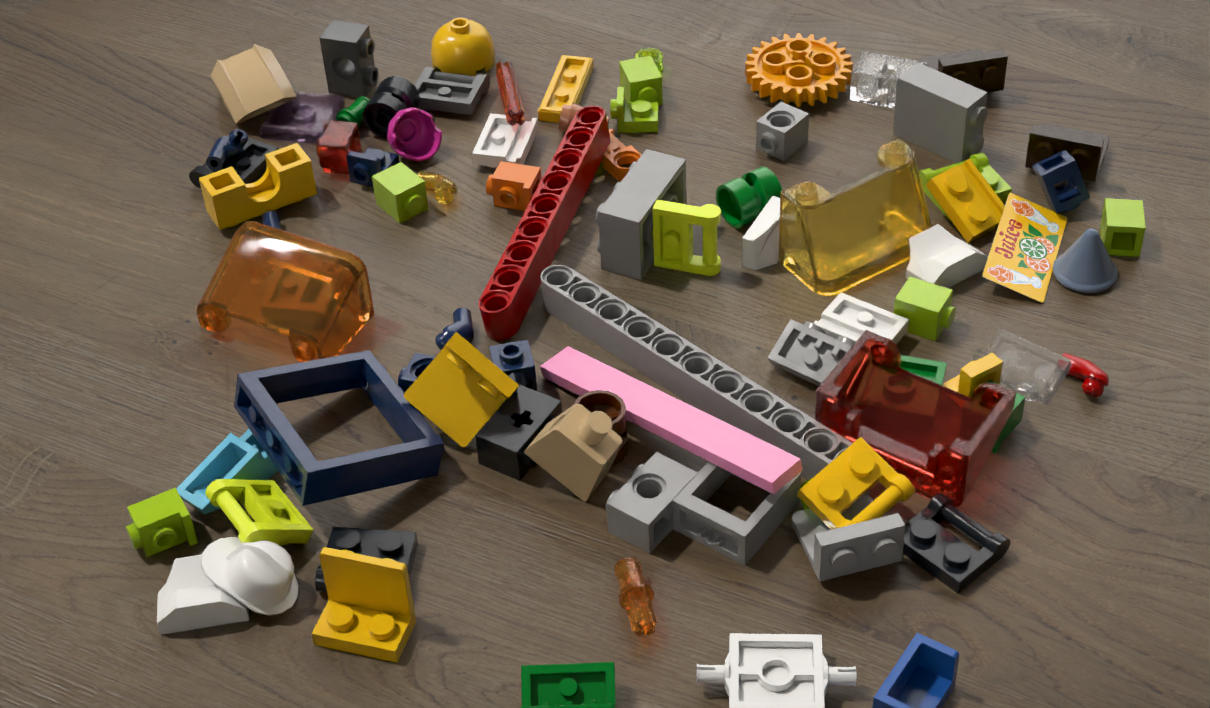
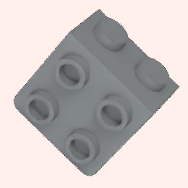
[791,495,905,582]

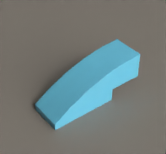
[176,429,278,514]

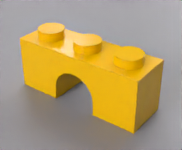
[199,143,317,230]

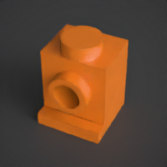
[486,161,542,211]

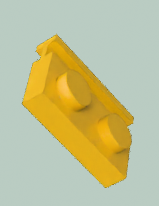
[925,158,1005,243]

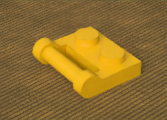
[797,437,915,530]

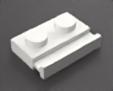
[472,113,538,168]
[814,292,909,357]

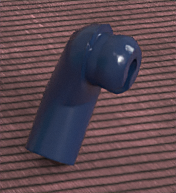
[435,308,474,350]

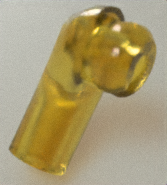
[417,171,458,204]

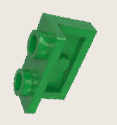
[520,662,616,708]

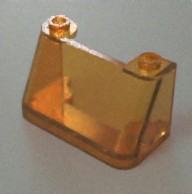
[196,221,375,362]

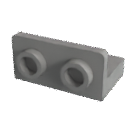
[767,319,864,395]

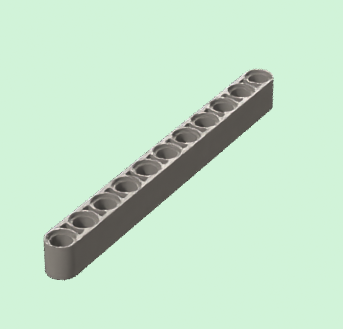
[540,265,870,496]

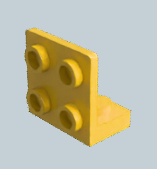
[404,332,519,447]
[311,547,416,663]

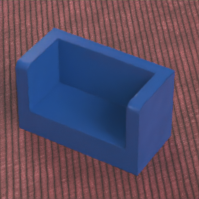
[872,633,960,708]

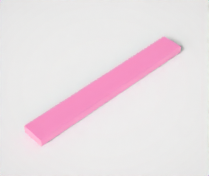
[540,346,803,494]

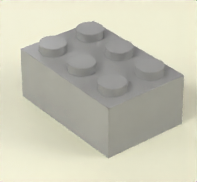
[596,149,687,280]

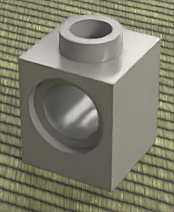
[756,102,809,161]

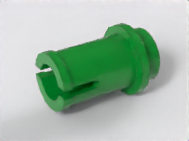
[335,96,370,134]

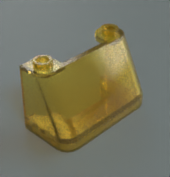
[778,138,932,296]

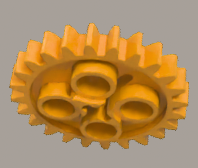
[745,33,853,107]

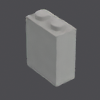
[893,62,988,163]

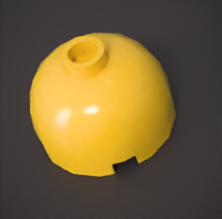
[431,18,495,76]

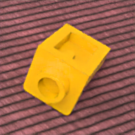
[942,353,1003,409]

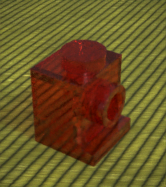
[316,120,362,174]

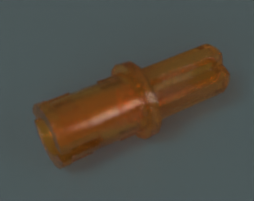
[614,557,657,636]

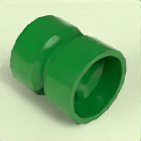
[716,166,784,228]

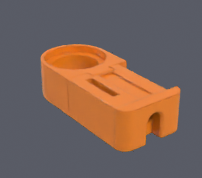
[600,129,641,181]

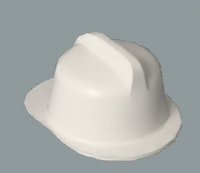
[201,537,299,616]

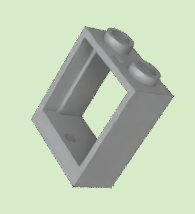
[672,462,801,566]

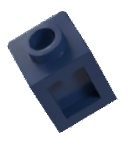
[346,148,399,187]

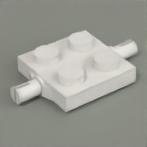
[697,633,857,708]

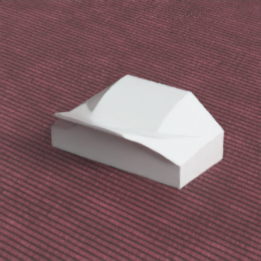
[742,196,793,270]
[906,224,988,288]
[157,554,249,635]

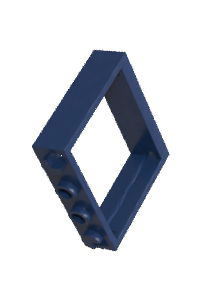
[234,350,444,506]

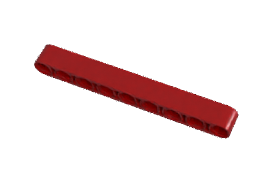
[478,106,611,341]

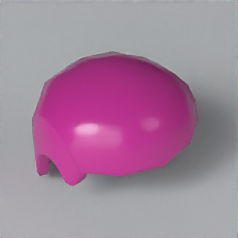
[387,107,442,162]

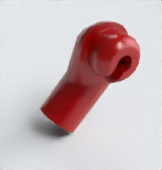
[1058,353,1109,397]

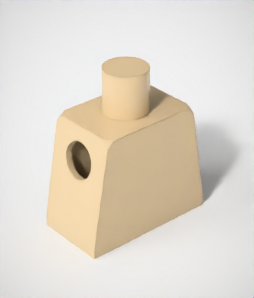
[524,403,623,502]

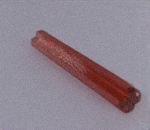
[495,61,525,126]

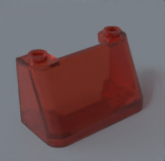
[815,330,1016,507]

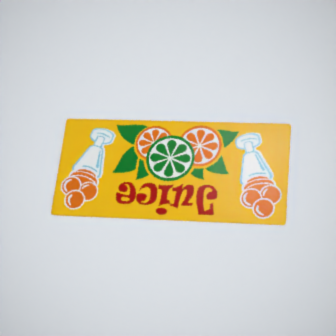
[982,193,1068,303]

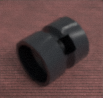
[362,76,420,138]

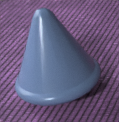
[1052,228,1118,293]

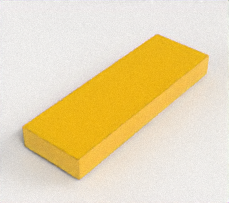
[538,55,594,123]

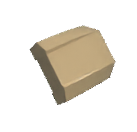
[210,44,297,124]

